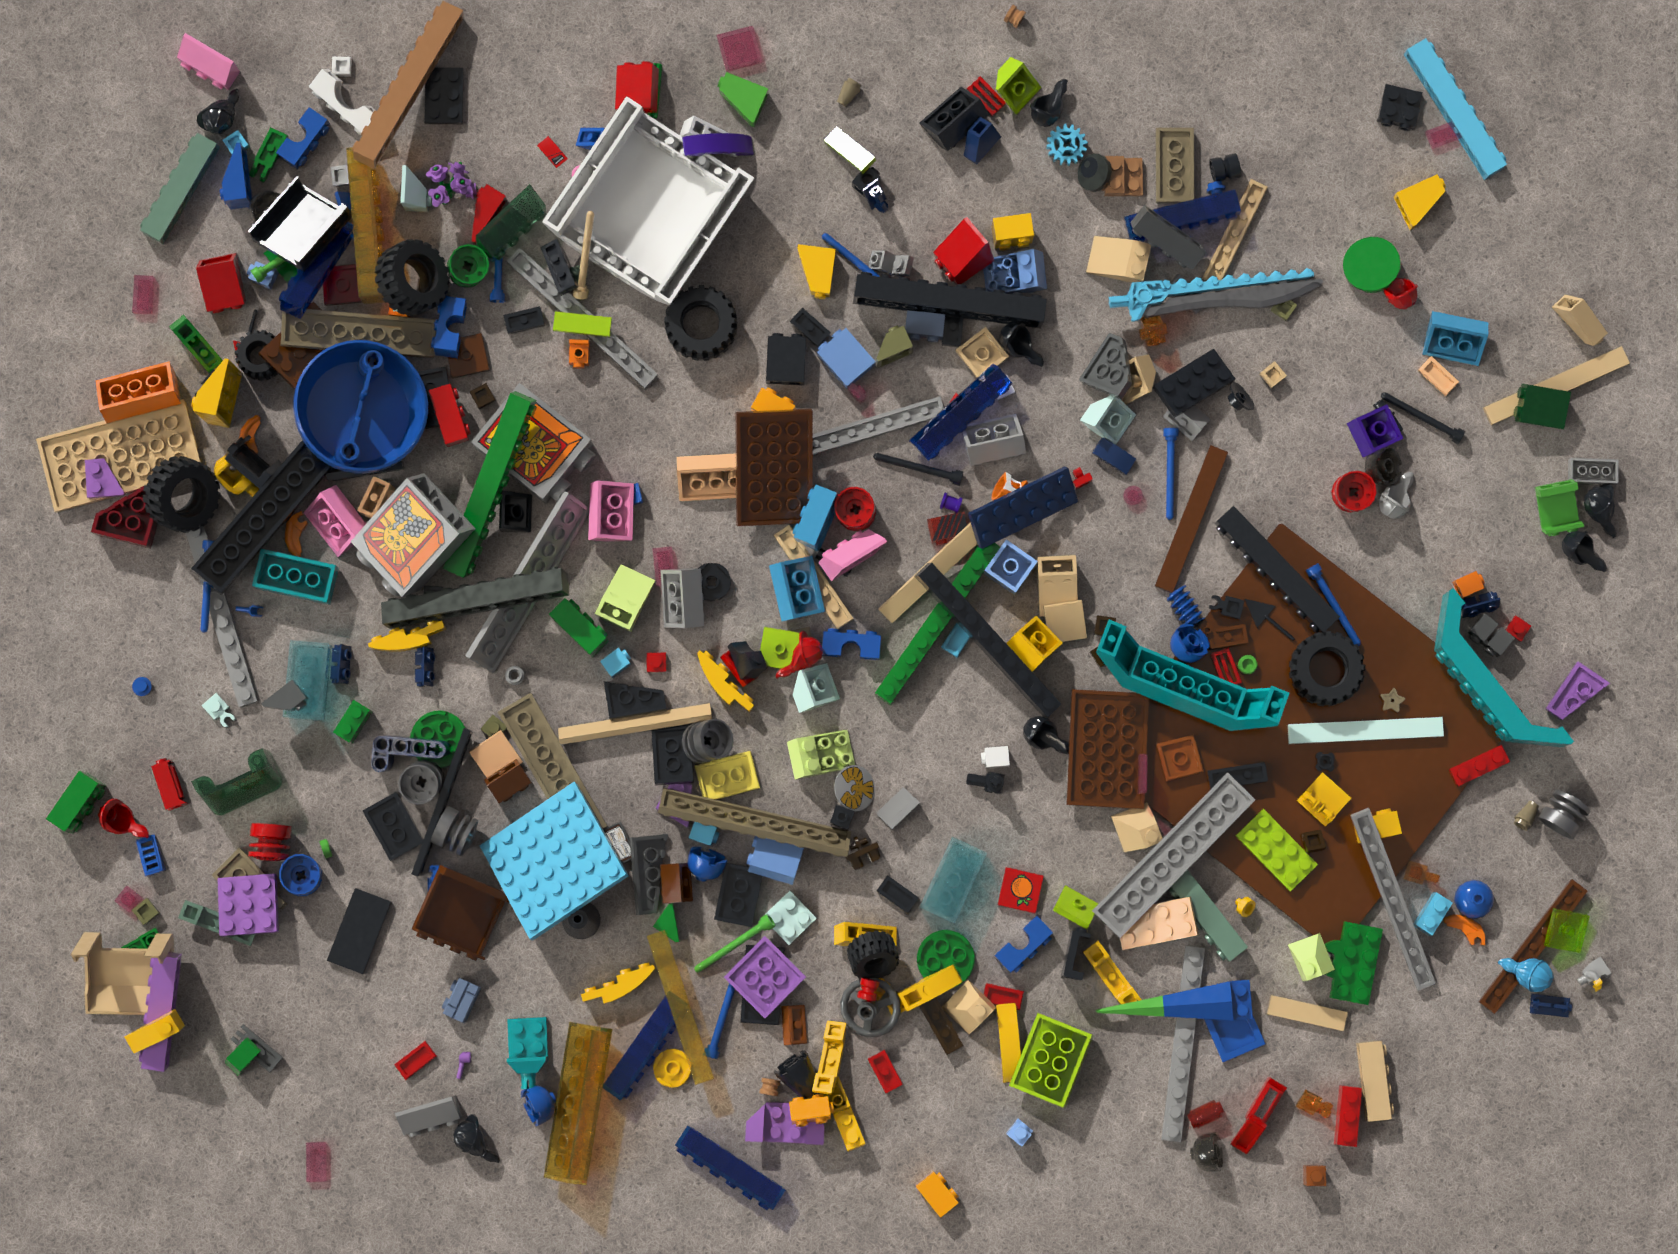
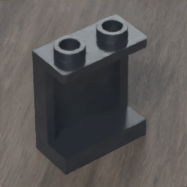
[766,333,806,386]
[225,435,282,489]
[1061,927,1092,981]

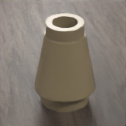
[837,78,861,107]
[1514,801,1539,831]

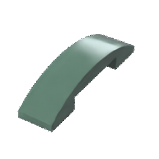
[178,900,256,946]

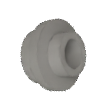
[505,666,525,685]

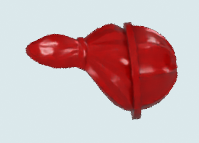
[1383,278,1418,309]
[776,631,823,679]
[98,799,149,838]

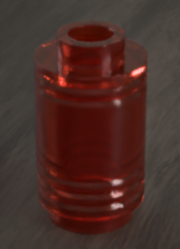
[1187,1100,1224,1129]

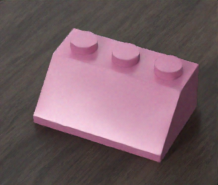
[177,33,240,90]
[588,481,634,542]
[304,485,366,557]
[818,529,887,581]

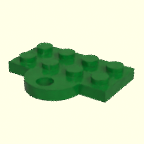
[1325,921,1383,1005]

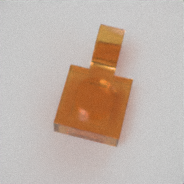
[1403,861,1440,885]
[1296,1089,1333,1118]

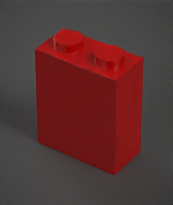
[615,61,659,113]

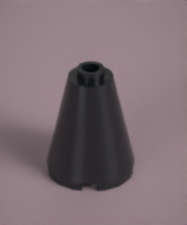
[562,902,601,939]
[774,1050,824,1099]

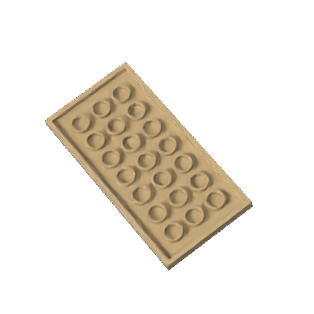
[36,399,202,513]

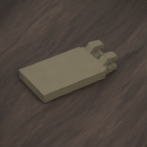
[212,848,288,910]

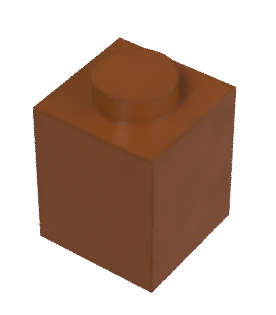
[1303,1165,1326,1186]

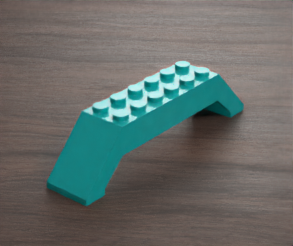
[1434,588,1574,747]
[1096,620,1289,731]

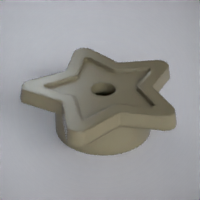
[1380,688,1405,713]

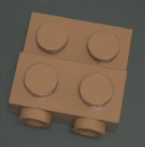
[1101,156,1143,196]

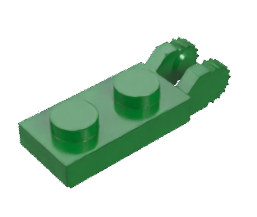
[249,127,288,182]

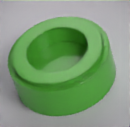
[1238,655,1258,675]
[319,839,332,859]

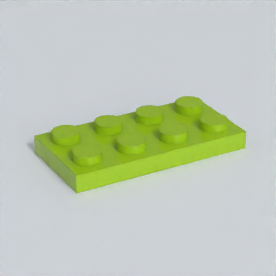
[1235,809,1318,892]

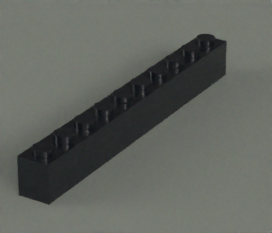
[914,563,1061,717]

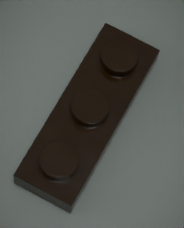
[919,997,964,1055]

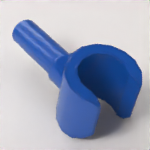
[235,605,263,617]

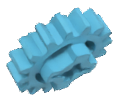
[1046,124,1088,166]

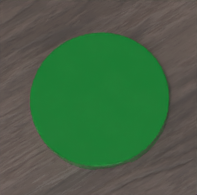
[1343,237,1401,293]
[410,711,466,768]
[917,930,975,987]

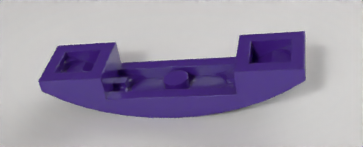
[682,133,754,156]

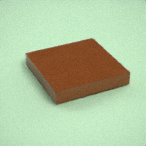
[1156,735,1204,782]

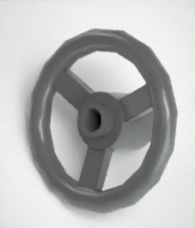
[840,978,901,1037]

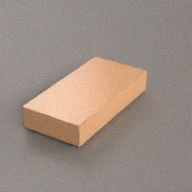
[1418,356,1459,396]

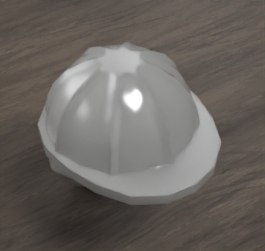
[1379,472,1414,519]

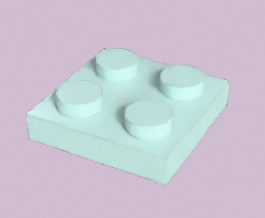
[766,891,817,945]

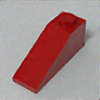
[471,184,507,246]

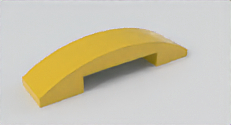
[1083,940,1142,1005]
[996,1003,1021,1083]
[812,1021,847,1095]

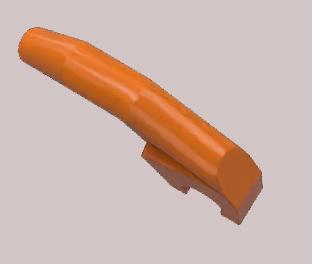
[239,415,261,454]
[285,511,308,557]
[1443,914,1485,945]

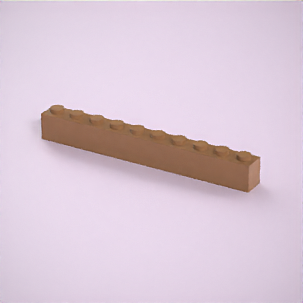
[352,1,463,169]

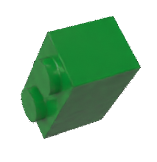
[333,700,373,744]

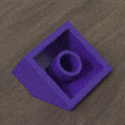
[1347,404,1404,458]

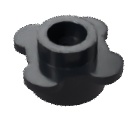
[1315,752,1335,772]

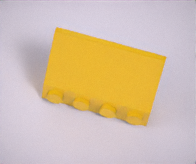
[191,358,242,428]

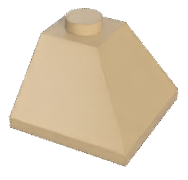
[1122,355,1156,405]
[1111,802,1163,852]
[942,980,996,1034]

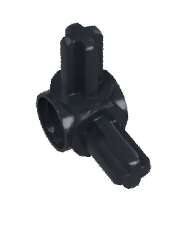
[966,772,1005,794]

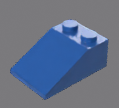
[220,143,253,210]

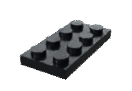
[1153,349,1236,418]

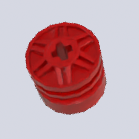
[1331,471,1376,513]
[834,487,877,532]
[248,823,292,861]

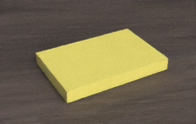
[695,751,760,800]

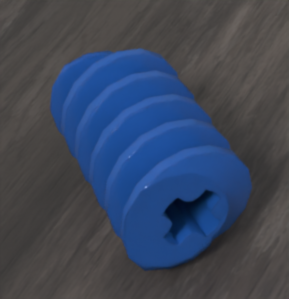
[1167,585,1206,625]

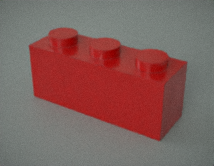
[428,384,471,447]
[1334,1085,1362,1147]

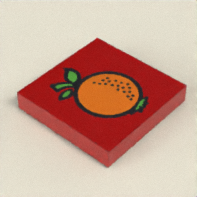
[997,867,1044,913]

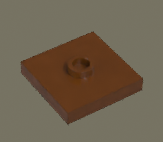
[448,333,490,379]

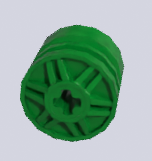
[447,244,489,288]

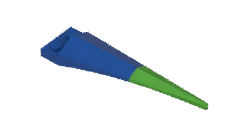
[1095,979,1253,1020]

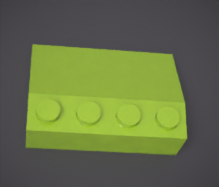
[1009,1013,1094,1108]

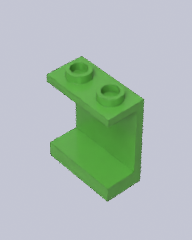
[1535,479,1584,536]

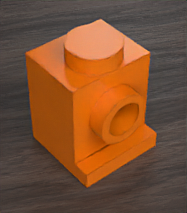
[569,339,590,369]

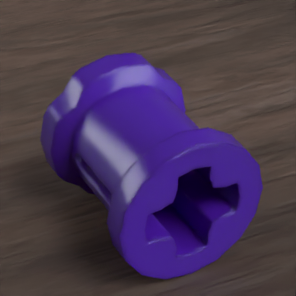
[939,492,963,514]

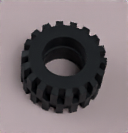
[234,330,278,381]
[847,931,899,979]

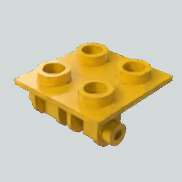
[1297,772,1351,827]

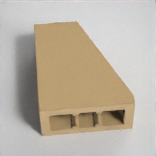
[1552,295,1608,346]

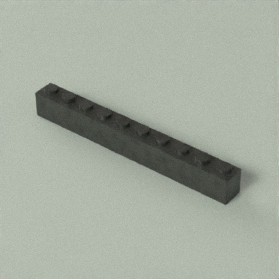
[381,567,569,629]

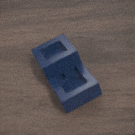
[1092,437,1136,475]

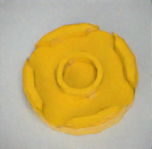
[653,1049,692,1088]

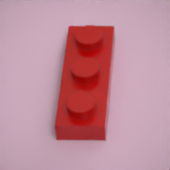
[1448,745,1510,787]

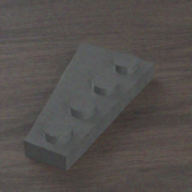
[630,834,668,915]

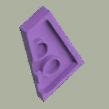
[1545,662,1610,720]

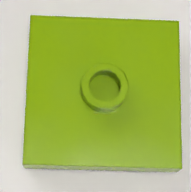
[760,627,799,669]
[1053,885,1098,929]

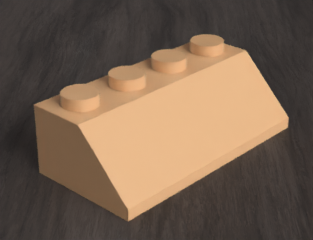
[677,454,736,501]

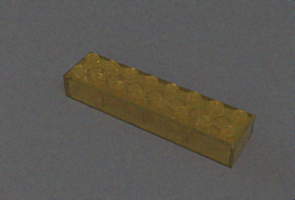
[346,147,385,304]
[543,1022,612,1185]

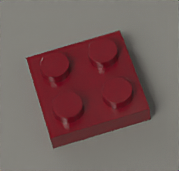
[321,264,363,306]

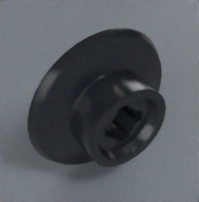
[1228,382,1254,410]

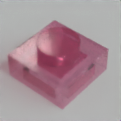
[848,383,866,404]
[114,885,143,913]

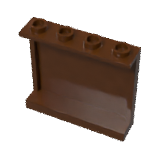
[412,865,510,961]

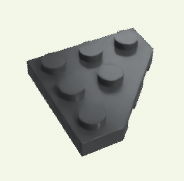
[1079,333,1132,400]

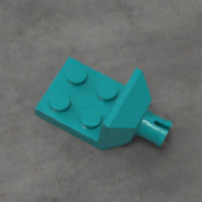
[507,1017,548,1089]

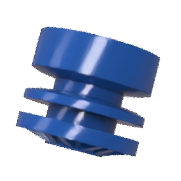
[279,854,322,897]

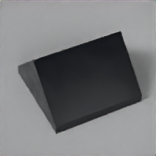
[499,490,532,533]

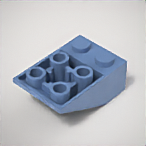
[983,249,1047,294]

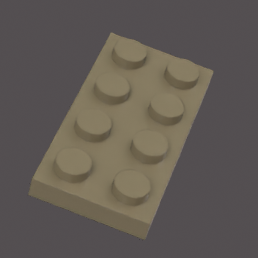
[1155,128,1194,204]

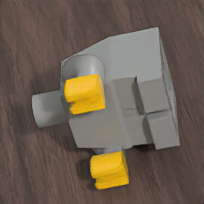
[1577,957,1611,992]

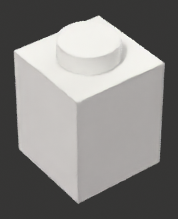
[981,746,1010,768]

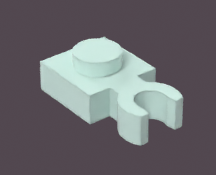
[202,693,236,728]

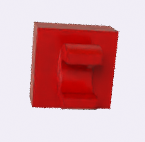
[1072,467,1093,490]

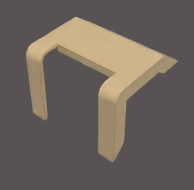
[71,932,174,1015]

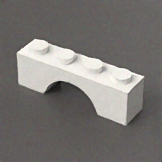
[309,69,375,135]

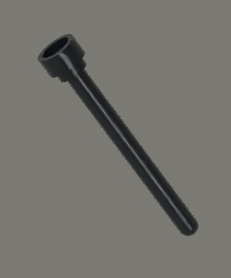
[1381,392,1466,444]
[873,453,964,486]

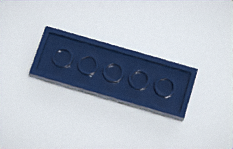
[968,466,1078,549]

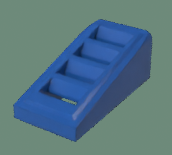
[136,834,166,877]

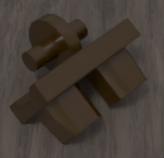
[845,836,881,870]

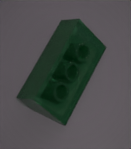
[476,184,546,263]

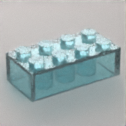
[283,640,332,722]
[919,837,987,924]

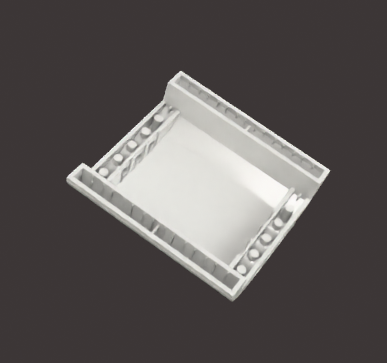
[542,96,754,305]

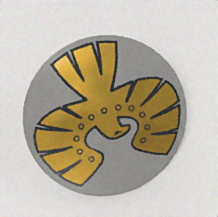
[834,765,875,811]

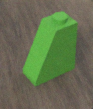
[717,72,769,127]

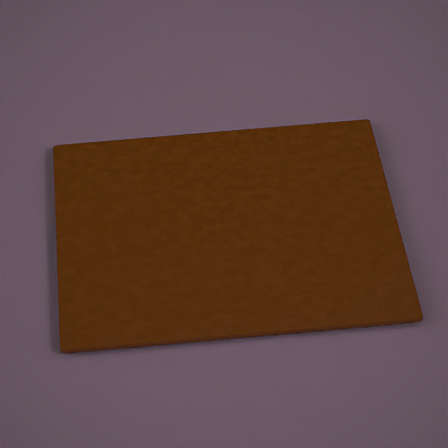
[1144,524,1523,944]

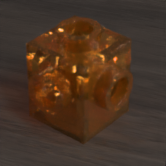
[1139,315,1168,347]

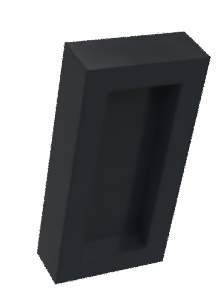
[876,875,919,914]

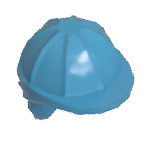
[1498,958,1554,992]

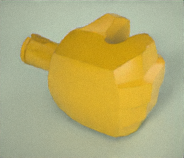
[214,453,259,497]

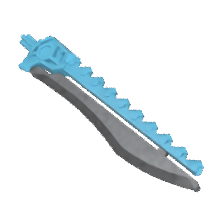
[1108,268,1323,322]

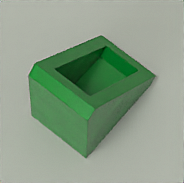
[653,903,680,942]
[225,1037,261,1076]

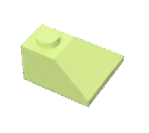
[1288,933,1335,981]

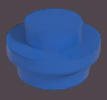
[1207,181,1226,196]
[132,677,152,696]

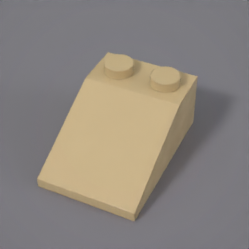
[1086,236,1151,283]

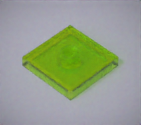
[1544,908,1590,953]

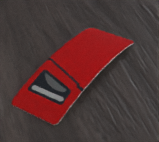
[537,136,568,168]

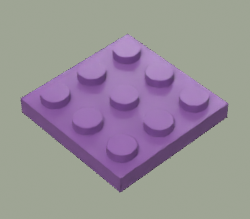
[218,873,279,937]
[724,936,806,1018]

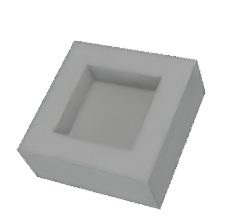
[331,165,353,186]

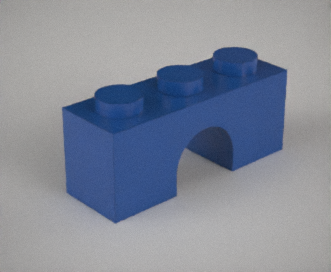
[276,107,330,169]
[431,296,467,358]
[822,628,881,660]
[994,916,1053,973]

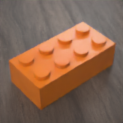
[96,361,181,423]

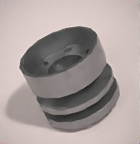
[682,719,734,763]
[398,760,445,805]
[1538,790,1591,839]
[431,806,479,856]

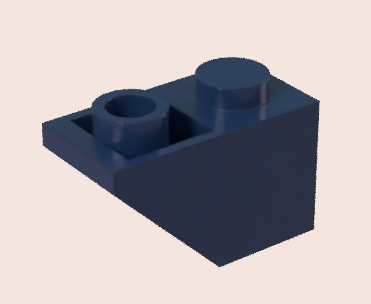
[964,117,1002,165]

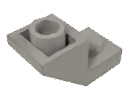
[868,251,914,276]

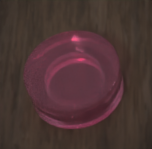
[1123,486,1143,506]

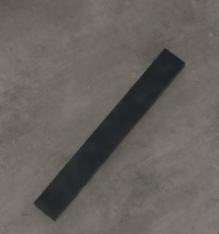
[411,728,473,876]

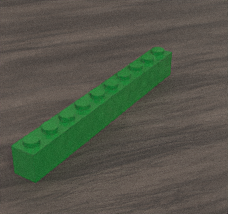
[443,391,537,578]
[875,543,1000,706]

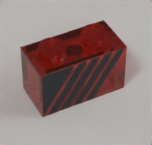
[927,511,967,546]

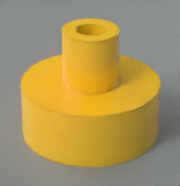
[1235,897,1256,917]

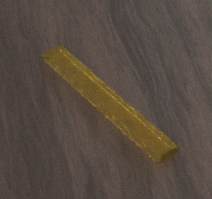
[647,930,714,1085]

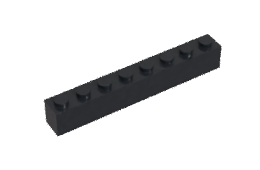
[1215,505,1340,633]

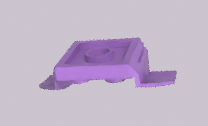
[745,1102,824,1145]

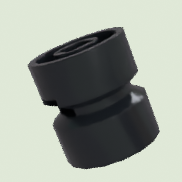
[1209,153,1241,182]

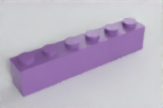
[139,952,182,1072]

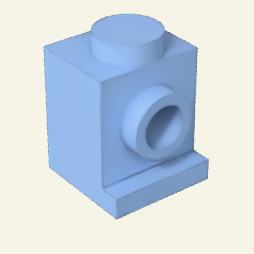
[247,261,279,290]
[1006,1119,1033,1147]

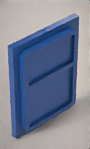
[1204,1014,1265,1062]

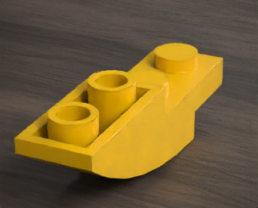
[368,620,446,652]
[697,650,754,712]
[581,962,656,1004]
[887,964,962,1015]
[825,1076,866,1152]

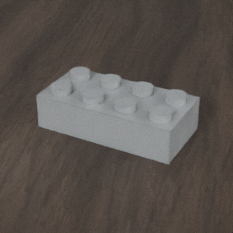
[1568,458,1619,485]

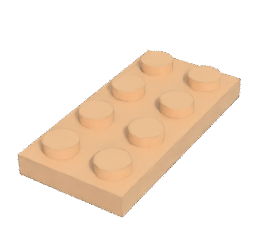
[1120,897,1199,950]

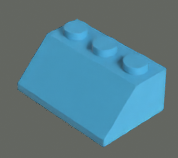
[1422,311,1489,366]
[793,485,838,552]
[769,556,825,621]

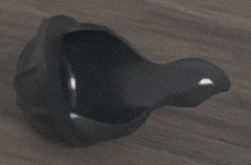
[1030,79,1068,127]
[196,89,239,134]
[999,322,1044,367]
[1584,484,1616,538]
[1562,531,1607,572]
[1023,716,1069,754]
[453,1114,500,1163]

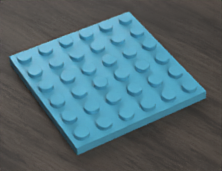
[479,782,628,941]

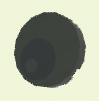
[1077,153,1112,192]

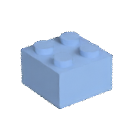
[983,539,1038,595]

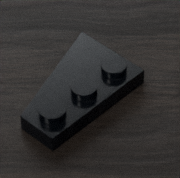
[604,681,667,720]

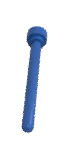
[490,213,505,303]
[822,233,880,277]
[1163,428,1179,520]
[200,540,214,633]
[1305,563,1361,646]
[703,983,735,1060]

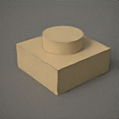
[1259,361,1287,389]

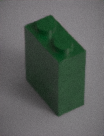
[1513,384,1571,430]

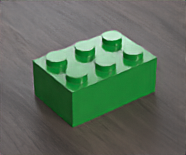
[549,598,609,658]
[46,771,106,834]

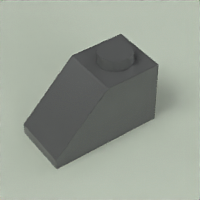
[261,680,309,711]

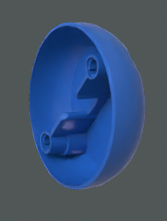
[293,340,428,474]

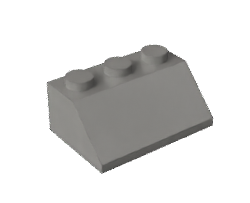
[961,414,1026,466]
[660,568,705,628]
[395,1095,462,1137]

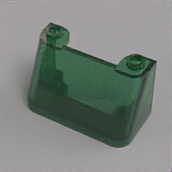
[191,748,283,816]

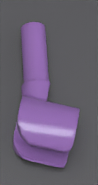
[456,1052,471,1079]

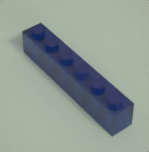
[1124,189,1241,242]
[279,222,355,319]
[909,363,1013,461]
[602,990,689,1101]
[675,1125,786,1211]

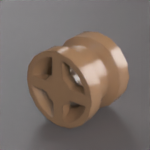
[1004,4,1026,28]
[759,1078,781,1096]

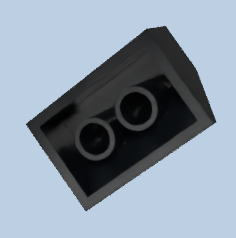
[919,87,990,151]

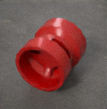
[857,978,880,1001]

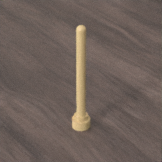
[573,211,594,299]

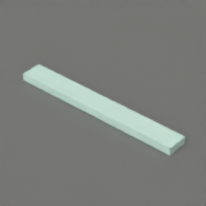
[1288,717,1444,744]

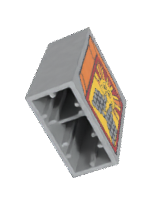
[471,383,596,504]
[351,473,476,597]

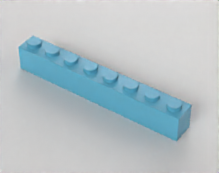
[1404,38,1507,180]

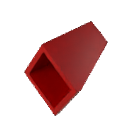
[933,217,995,285]
[196,253,246,313]

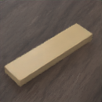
[1267,995,1348,1031]

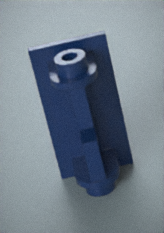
[863,178,889,213]
[1461,591,1501,618]
[330,644,352,684]
[415,647,435,687]
[1529,994,1572,1017]

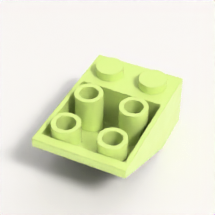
[595,565,656,632]
[787,730,855,780]

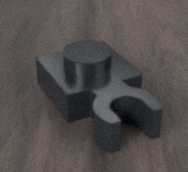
[1208,595,1245,620]

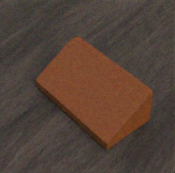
[781,1005,807,1045]

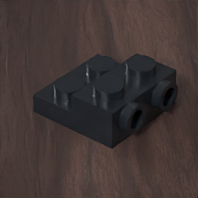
[1377,84,1423,131]

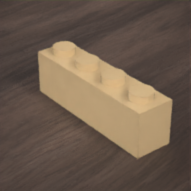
[1356,1041,1394,1122]

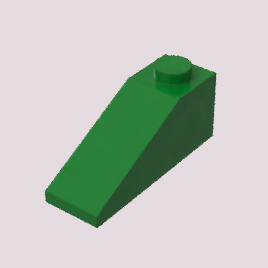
[169,314,223,373]

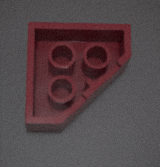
[91,486,158,549]

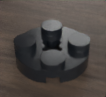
[698,563,731,602]

